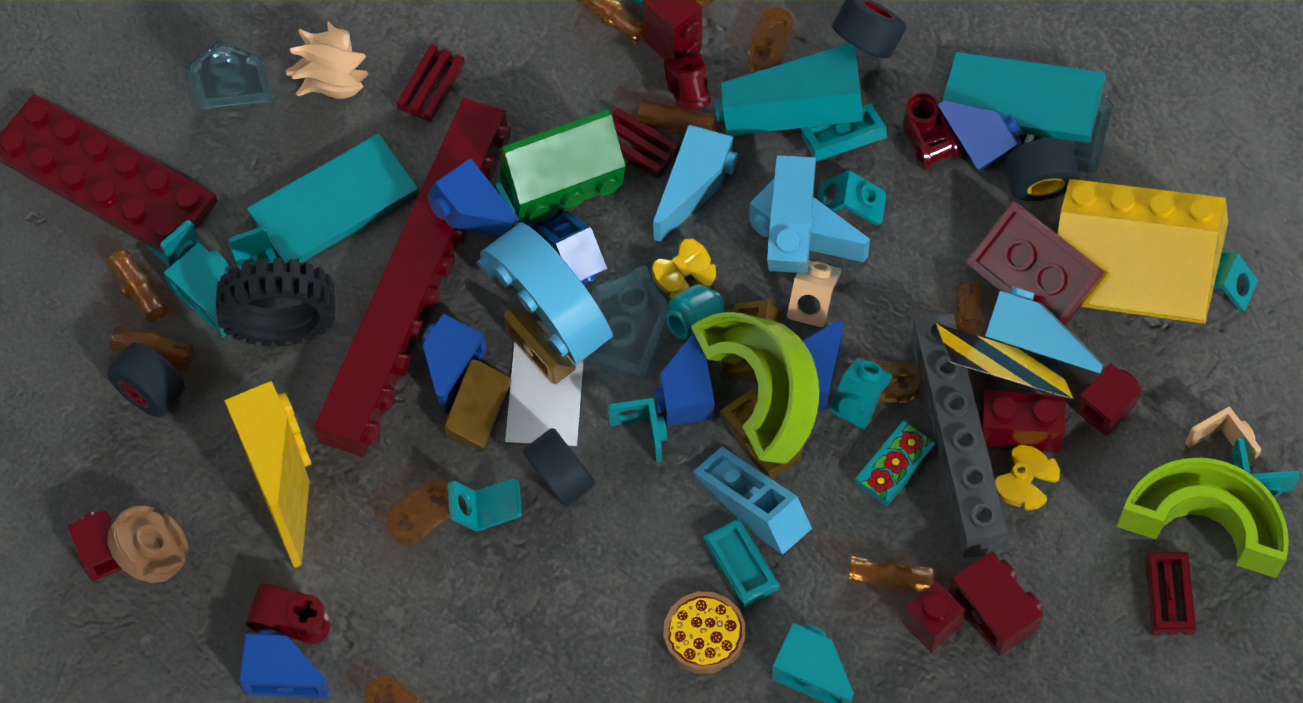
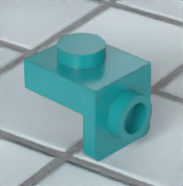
[228,226,277,269]
[829,358,892,430]

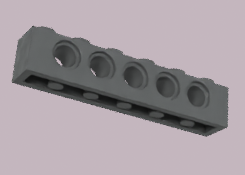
[911,313,1008,558]

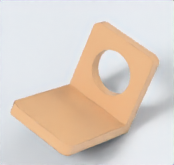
[787,260,842,327]
[1185,406,1261,467]

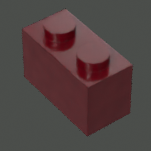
[643,0,702,60]
[980,390,1066,453]
[949,551,1044,656]

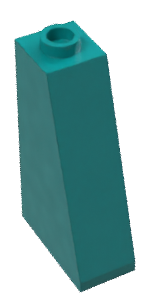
[715,44,863,136]

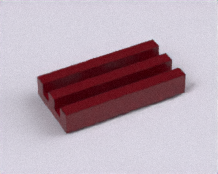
[396,44,465,122]
[612,107,679,178]
[1145,552,1196,635]

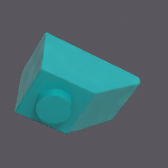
[164,242,229,338]
[772,623,854,703]

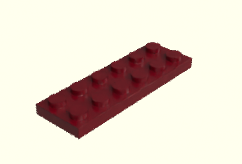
[0,94,218,254]

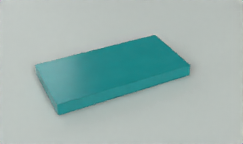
[942,52,1105,143]
[247,133,419,264]

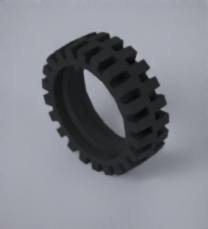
[216,258,335,346]

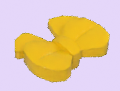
[651,239,716,300]
[995,445,1060,511]

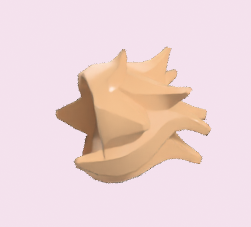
[286,21,368,99]

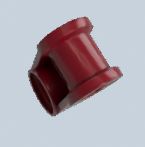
[664,54,711,109]
[903,92,961,171]
[246,583,331,644]

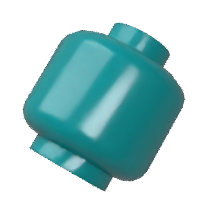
[666,284,724,341]

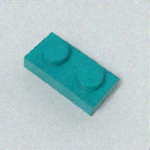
[801,104,887,162]

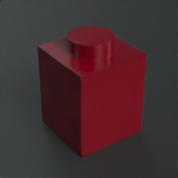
[1075,363,1142,436]
[68,510,122,582]
[903,580,966,653]

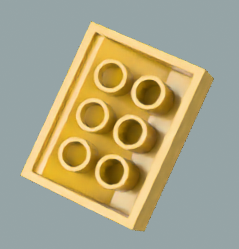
[1058,179,1228,324]
[224,381,312,568]

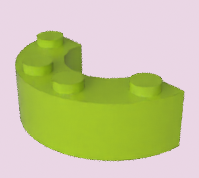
[691,312,819,464]
[1116,458,1289,578]

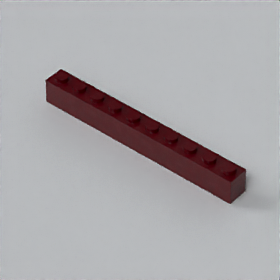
[314,98,511,457]

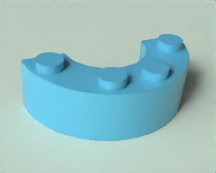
[477,222,613,365]

